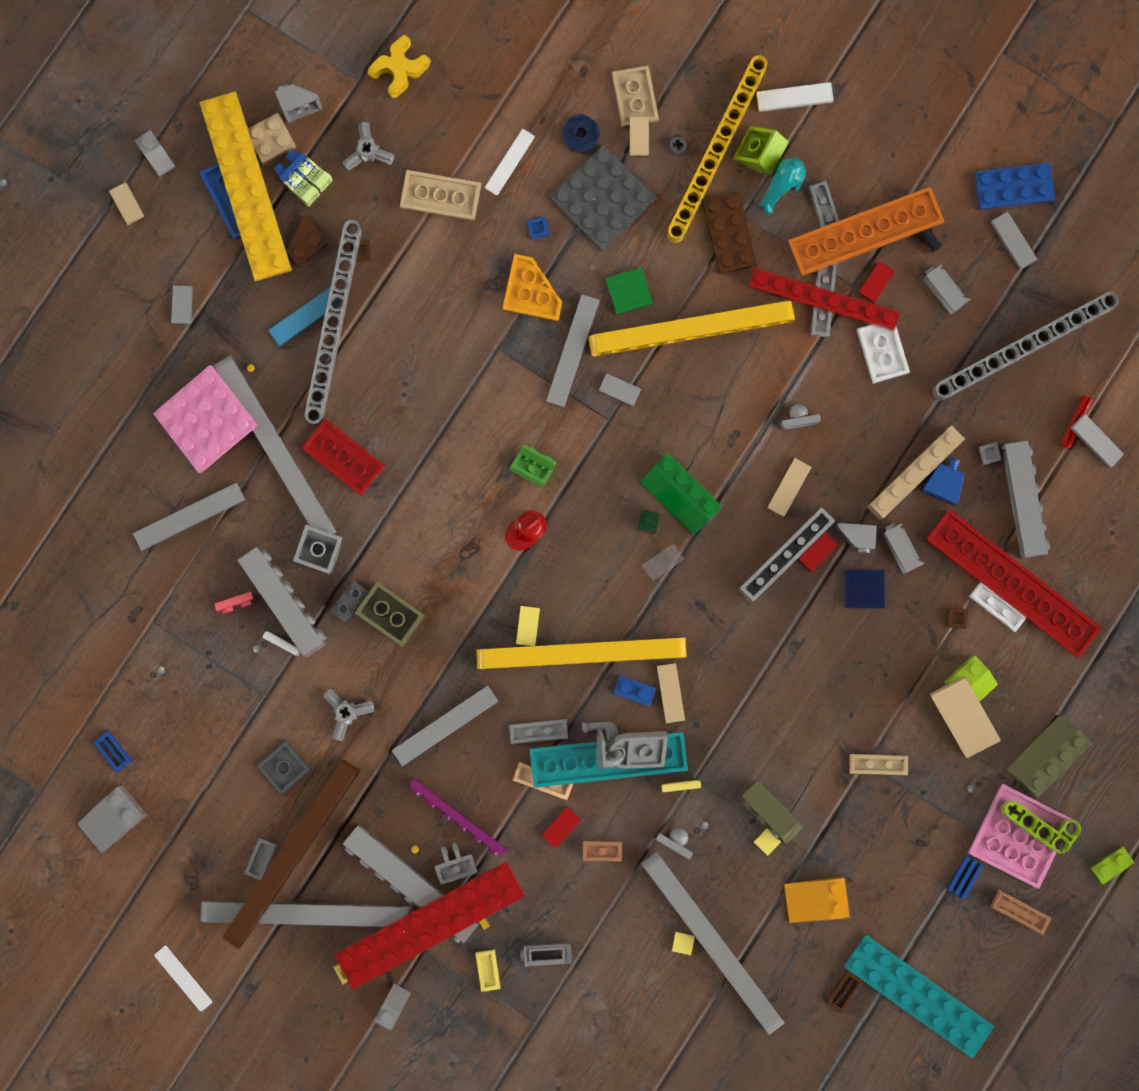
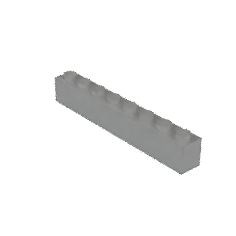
[343,825,479,943]

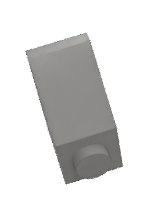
[135,130,175,177]
[835,523,877,553]
[374,983,411,1030]

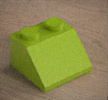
[733,126,788,175]
[943,656,998,702]

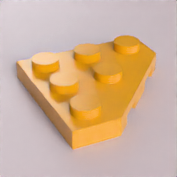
[503,254,562,322]

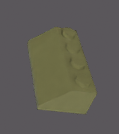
[1006,715,1092,798]

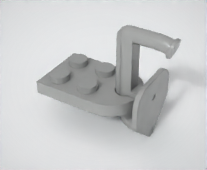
[582,721,668,770]

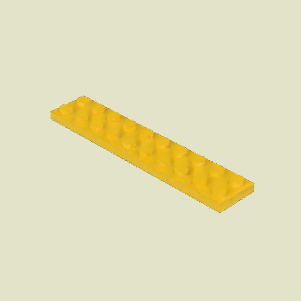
[200,91,292,282]

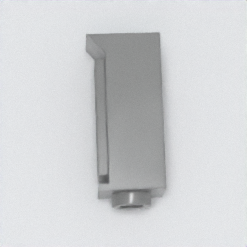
[923,264,970,315]
[882,523,925,574]
[520,942,572,967]

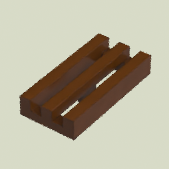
[825,970,864,1013]

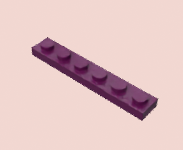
[410,779,507,856]

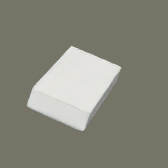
[262,631,301,656]

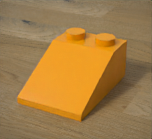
[784,876,850,923]

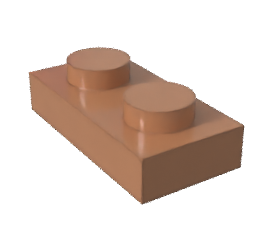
[583,841,622,862]

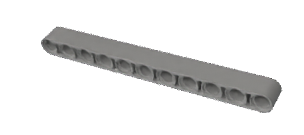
[305,220,362,425]
[933,292,1119,401]
[214,355,336,534]
[641,852,784,1035]
[200,901,414,927]

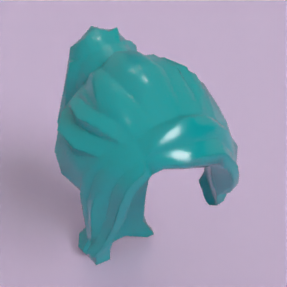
[759,158,806,214]

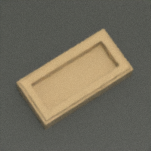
[629,117,649,156]
[109,182,144,225]

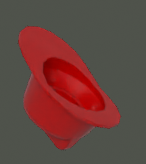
[505,510,547,551]

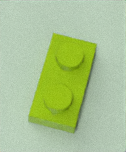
[1090,846,1134,885]

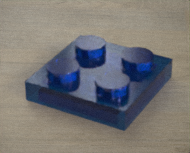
[845,570,885,609]

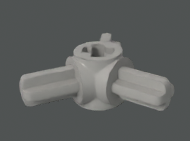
[343,122,394,170]
[323,689,374,741]

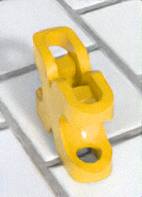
[368,35,431,98]

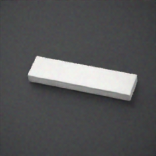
[756,82,834,112]

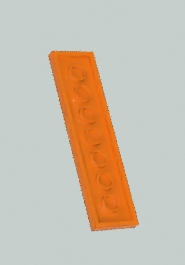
[788,187,945,276]

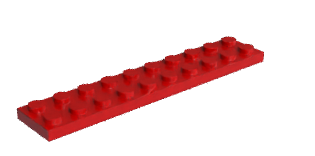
[925,509,1102,658]
[334,861,526,990]

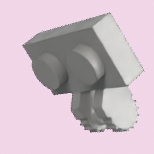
[435,843,478,885]

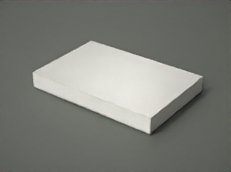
[857,325,910,384]

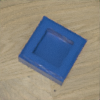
[527,216,550,240]

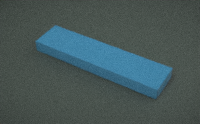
[268,287,342,347]

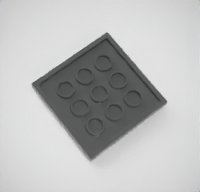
[549,145,656,251]

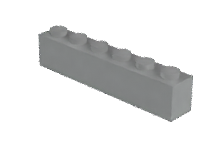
[1001,441,1050,559]
[738,507,835,603]

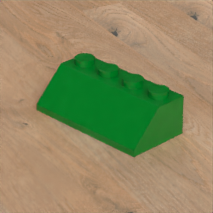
[640,453,723,536]

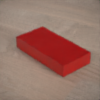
[858,261,895,303]
[798,532,838,572]
[541,807,582,848]

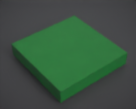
[605,268,653,315]

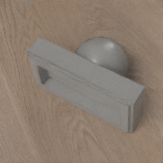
[780,404,821,430]
[656,828,693,859]

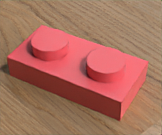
[214,592,256,614]

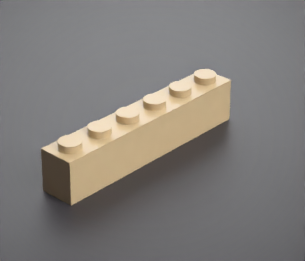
[867,425,965,520]

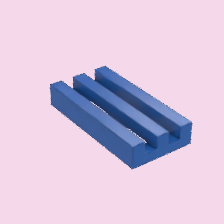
[93,730,133,773]
[947,856,984,900]

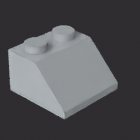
[275,84,323,123]
[293,525,343,574]

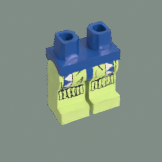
[274,149,333,207]

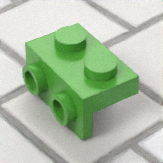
[509,444,556,488]

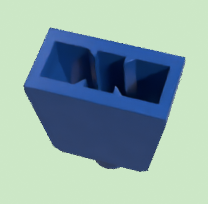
[921,457,964,506]

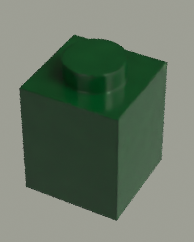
[637,510,660,534]

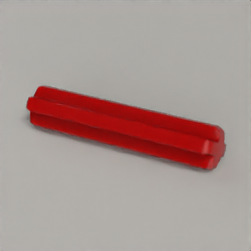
[1060,396,1093,449]

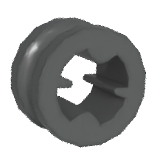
[669,137,687,156]

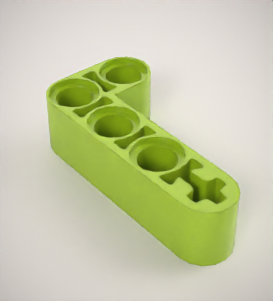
[1000,800,1081,853]

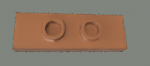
[990,890,1052,935]

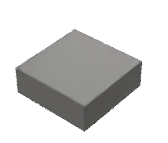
[977,442,1002,466]

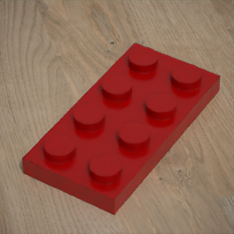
[302,418,385,496]

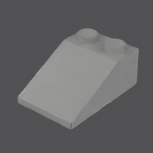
[78,786,147,853]

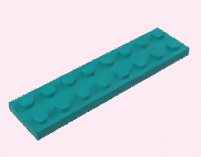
[529,732,688,788]
[844,934,994,1059]

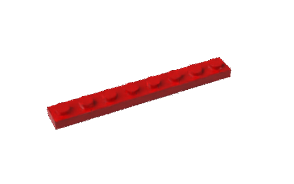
[749,268,900,331]

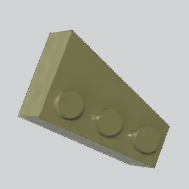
[742,780,803,844]

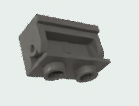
[330,581,369,623]

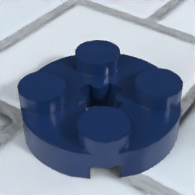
[562,114,600,153]

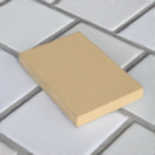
[611,65,659,128]

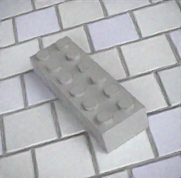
[238,547,327,657]

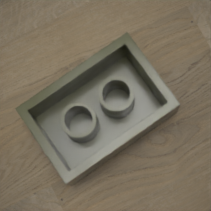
[355,582,425,647]

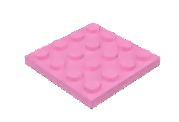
[153,365,258,473]
[968,784,1073,889]

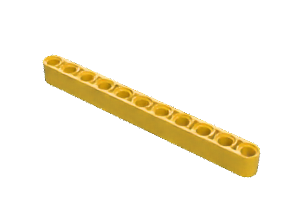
[667,55,767,243]
[588,301,795,356]
[476,638,687,669]

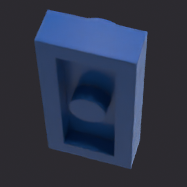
[613,676,656,707]

